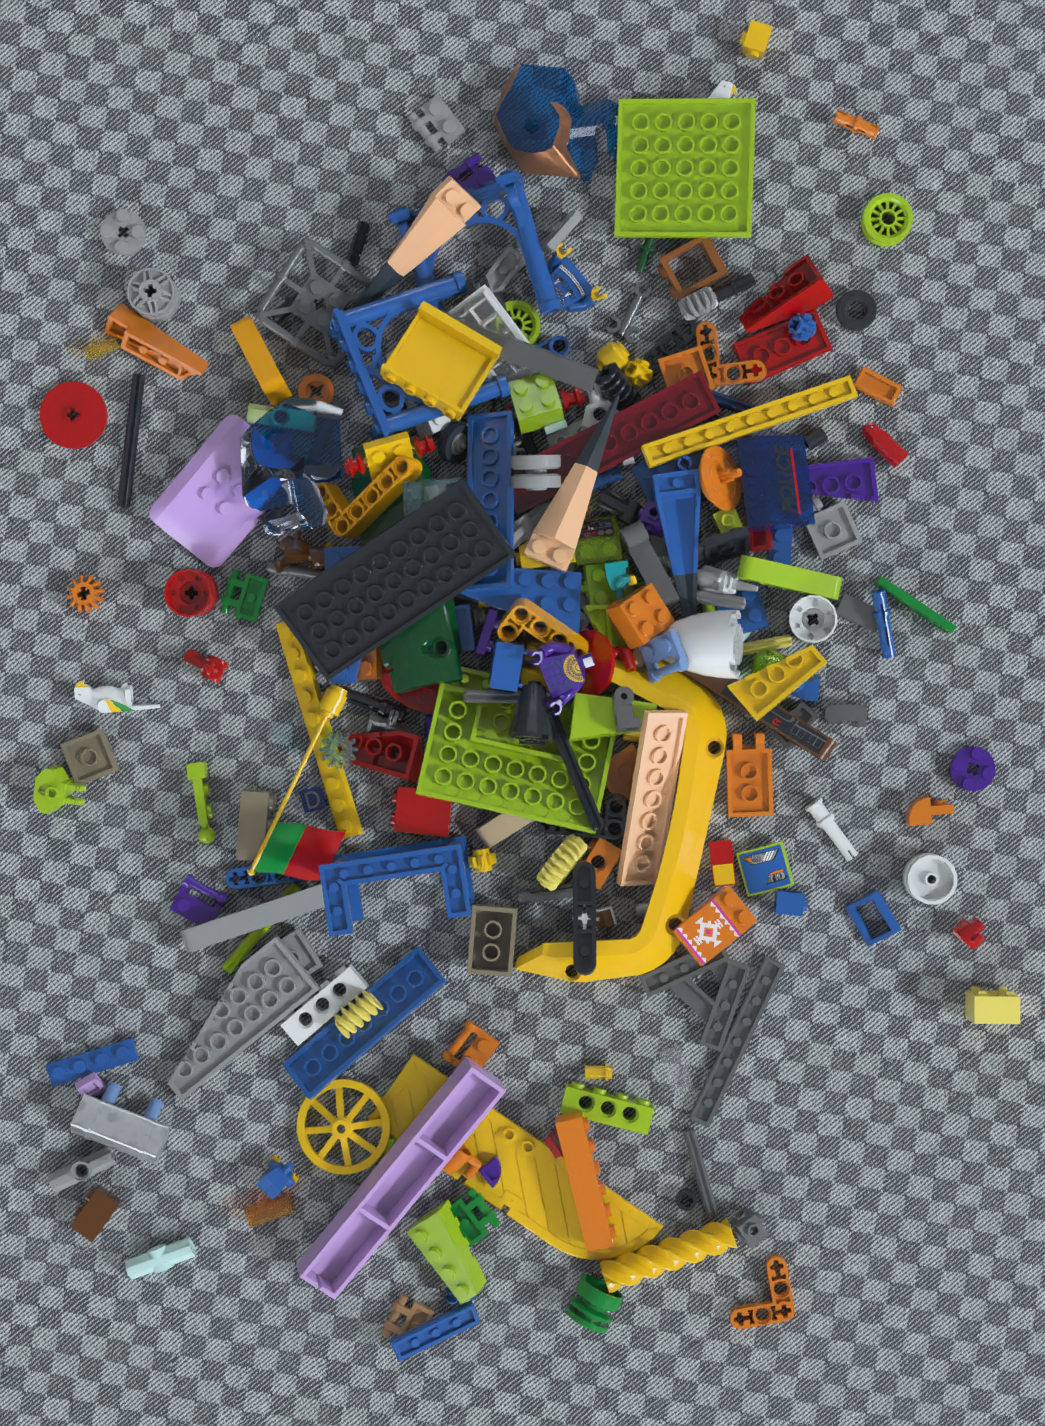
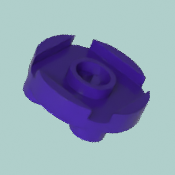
[949,746,996,791]

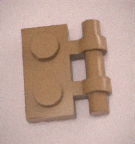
[381,1293,435,1338]

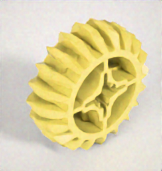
[537,834,587,891]

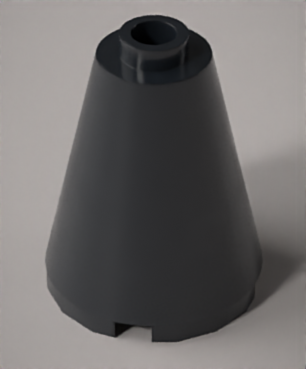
[507,681,554,745]

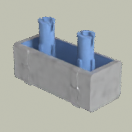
[71,1082,170,1165]

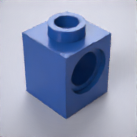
[773,889,808,916]

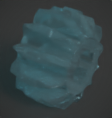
[319,730,358,769]

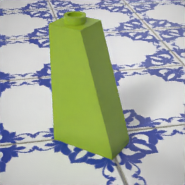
[568,693,657,742]

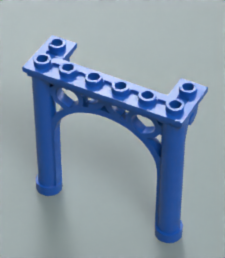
[387,169,562,315]
[328,270,510,441]

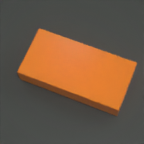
[853,366,903,408]

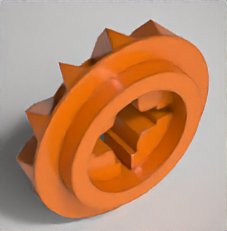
[298,373,334,404]

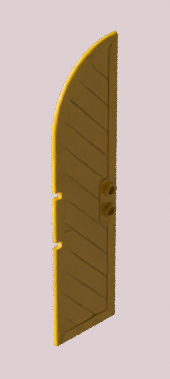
[368,1054,664,1260]

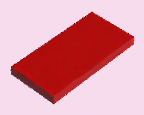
[732,309,833,386]

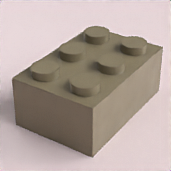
[236,789,277,861]
[467,903,518,977]

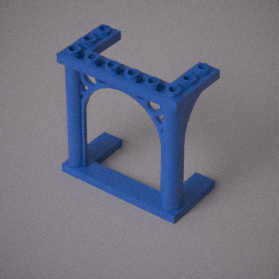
[319,836,475,937]

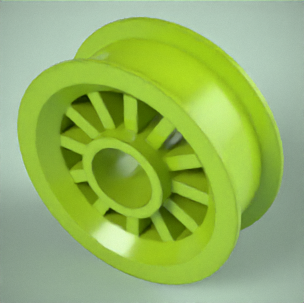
[861,193,913,247]
[491,300,541,345]

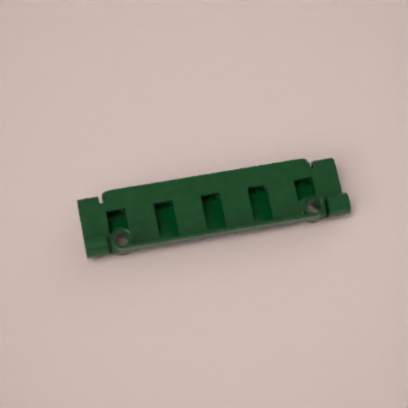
[351,436,463,693]

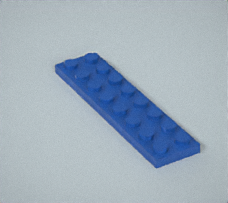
[467,410,514,592]
[282,946,447,1100]

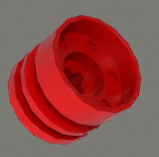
[164,569,219,617]

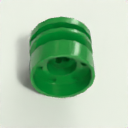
[565,1274,624,1334]

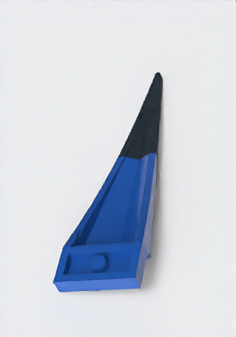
[652,469,701,618]

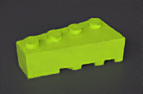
[407,1199,487,1304]

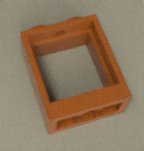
[657,238,728,301]

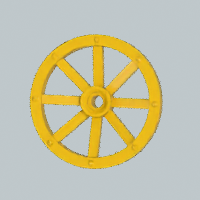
[297,1078,391,1175]

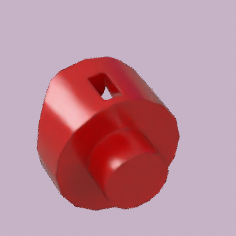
[952,917,986,950]

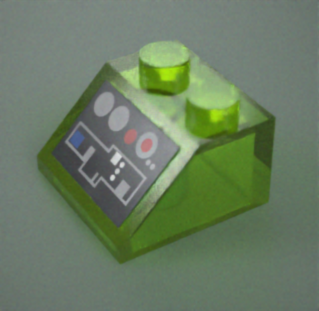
[575,516,622,566]

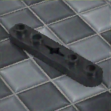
[573,861,597,976]

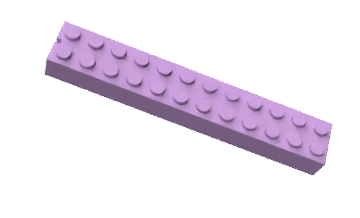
[296,1056,506,1299]

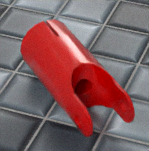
[862,422,909,468]

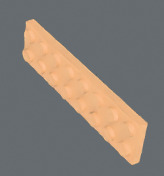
[616,710,688,886]

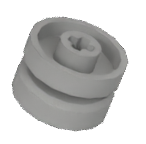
[510,455,561,490]

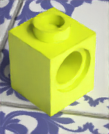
[711,508,742,534]

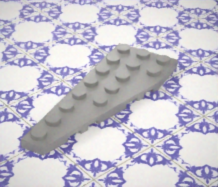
[167,935,320,1101]

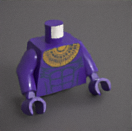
[527,641,595,715]

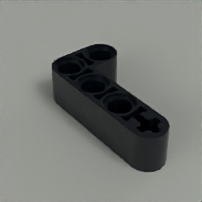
[537,793,628,839]

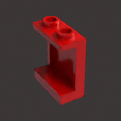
[390,786,452,837]

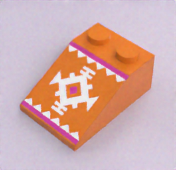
[673,885,757,967]

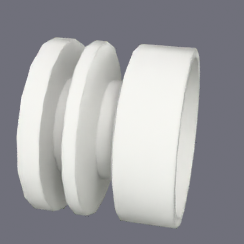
[789,595,837,643]

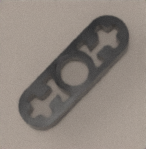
[643,319,696,372]

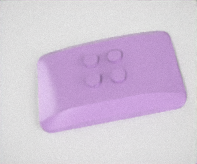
[149,414,295,568]

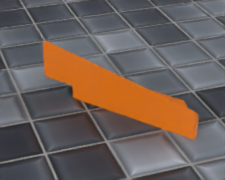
[104,303,209,380]

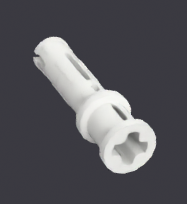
[805,797,859,861]

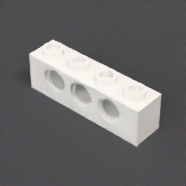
[280,964,369,1046]

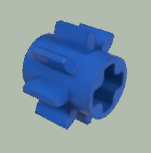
[788,313,816,341]

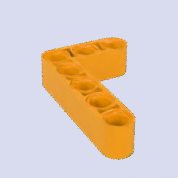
[311,456,422,538]

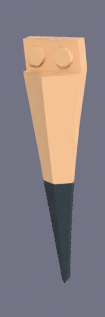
[351,175,481,309]
[524,395,619,573]

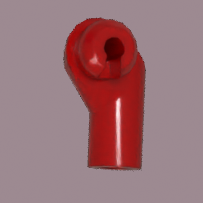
[612,646,637,673]

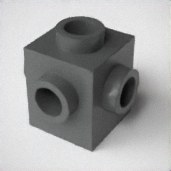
[729,1208,769,1249]

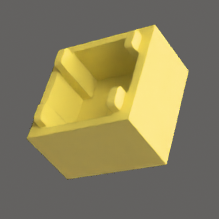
[965,986,1021,1024]

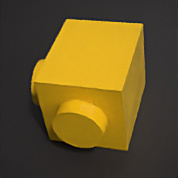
[739,20,773,60]

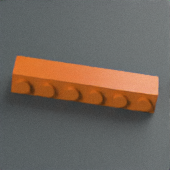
[555,1110,617,1252]

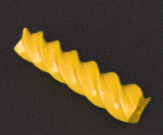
[599,1217,738,1293]

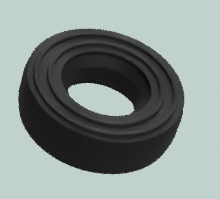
[836,290,877,331]

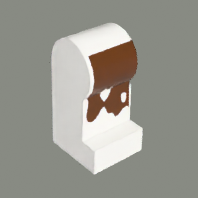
[572,906,617,931]

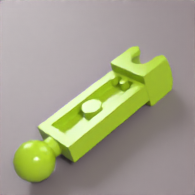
[186,761,216,844]

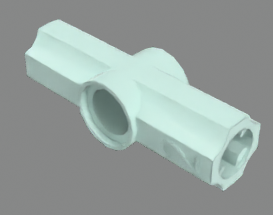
[125,1237,196,1280]

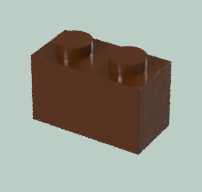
[70,1185,122,1242]

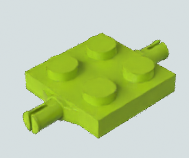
[581,560,644,605]

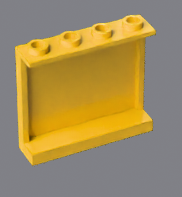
[380,301,503,421]

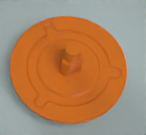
[698,446,742,511]

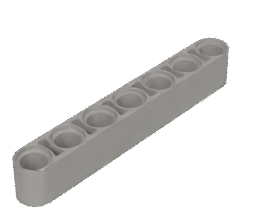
[180,884,325,953]

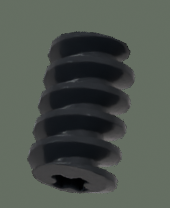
[595,362,641,411]

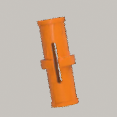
[832,109,880,140]

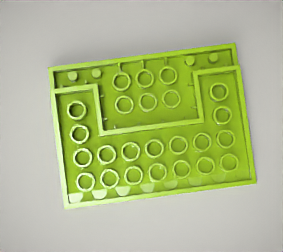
[416,667,616,834]

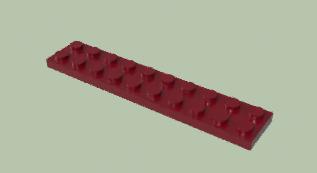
[514,370,721,515]

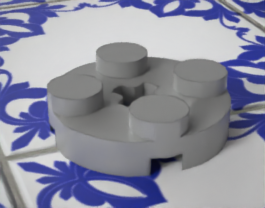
[100,208,146,256]

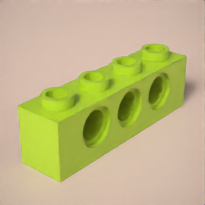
[560,1081,654,1135]

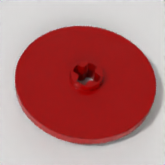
[40,381,108,449]
[569,630,615,696]

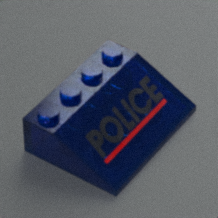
[736,435,815,533]

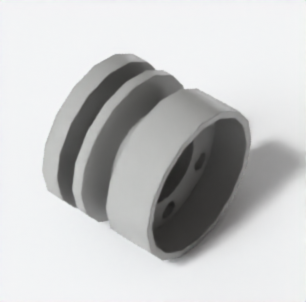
[127,267,181,322]

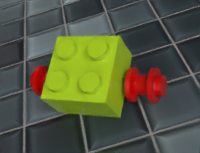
[492,374,586,434]

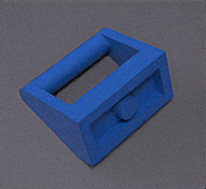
[845,889,902,946]

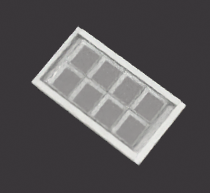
[447,284,536,382]

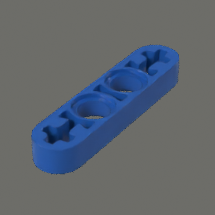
[225,867,309,890]

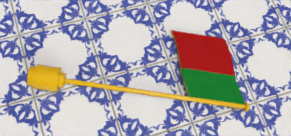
[247,684,348,881]

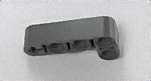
[618,520,680,608]

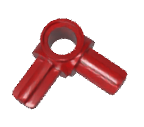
[183,649,229,684]

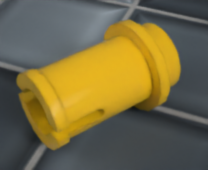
[585,1063,612,1081]

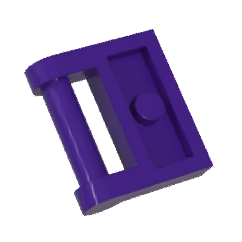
[170,874,228,925]

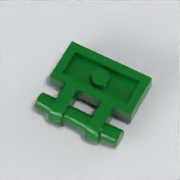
[220,569,269,623]
[450,1187,501,1247]

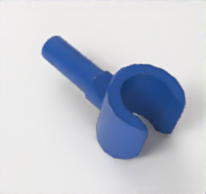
[443,1287,477,1305]

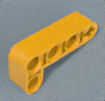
[230,315,293,406]
[497,598,589,656]

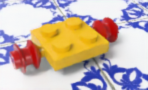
[343,431,435,481]

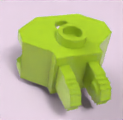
[33,765,86,814]

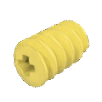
[333,989,384,1039]

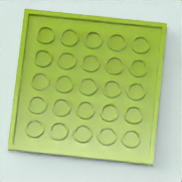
[614,98,756,238]

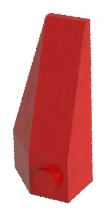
[739,254,834,333]
[334,730,424,781]

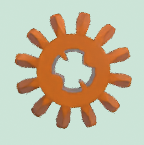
[66,575,105,613]

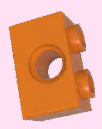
[578,838,622,890]

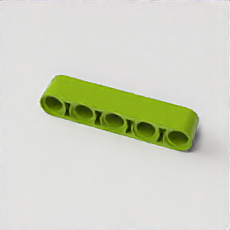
[736,555,843,600]

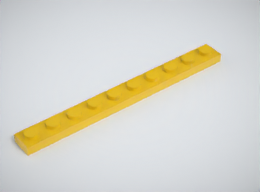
[641,375,858,469]
[275,622,363,839]

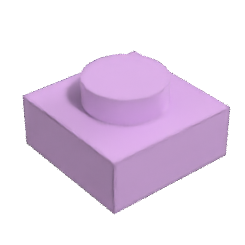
[75,1072,107,1097]

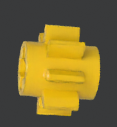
[625,358,653,388]
[468,848,497,873]

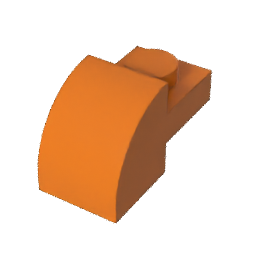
[905,796,954,826]

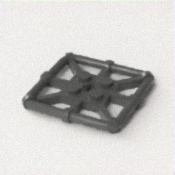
[255,238,384,369]

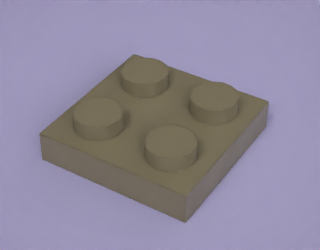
[60,728,120,784]

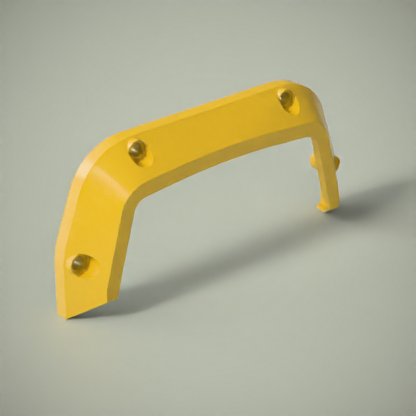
[514,649,727,982]

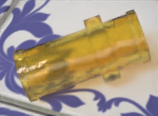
[83,336,121,361]

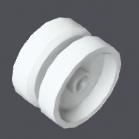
[902,853,957,904]

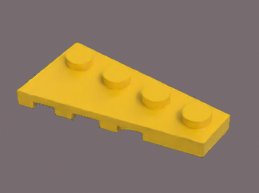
[727,645,827,721]

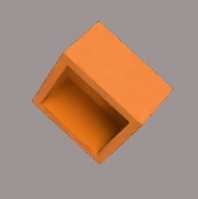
[606,583,676,650]

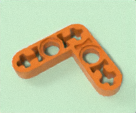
[696,321,767,387]
[729,1254,795,1329]

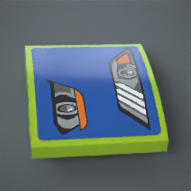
[736,841,794,897]

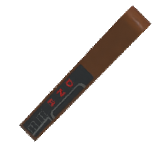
[663,660,837,762]

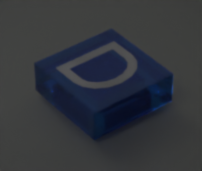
[299,785,327,813]

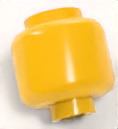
[596,341,630,371]

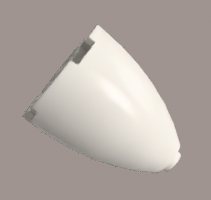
[652,610,743,679]

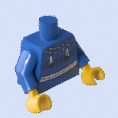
[547,241,608,313]

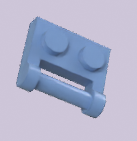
[639,629,689,683]

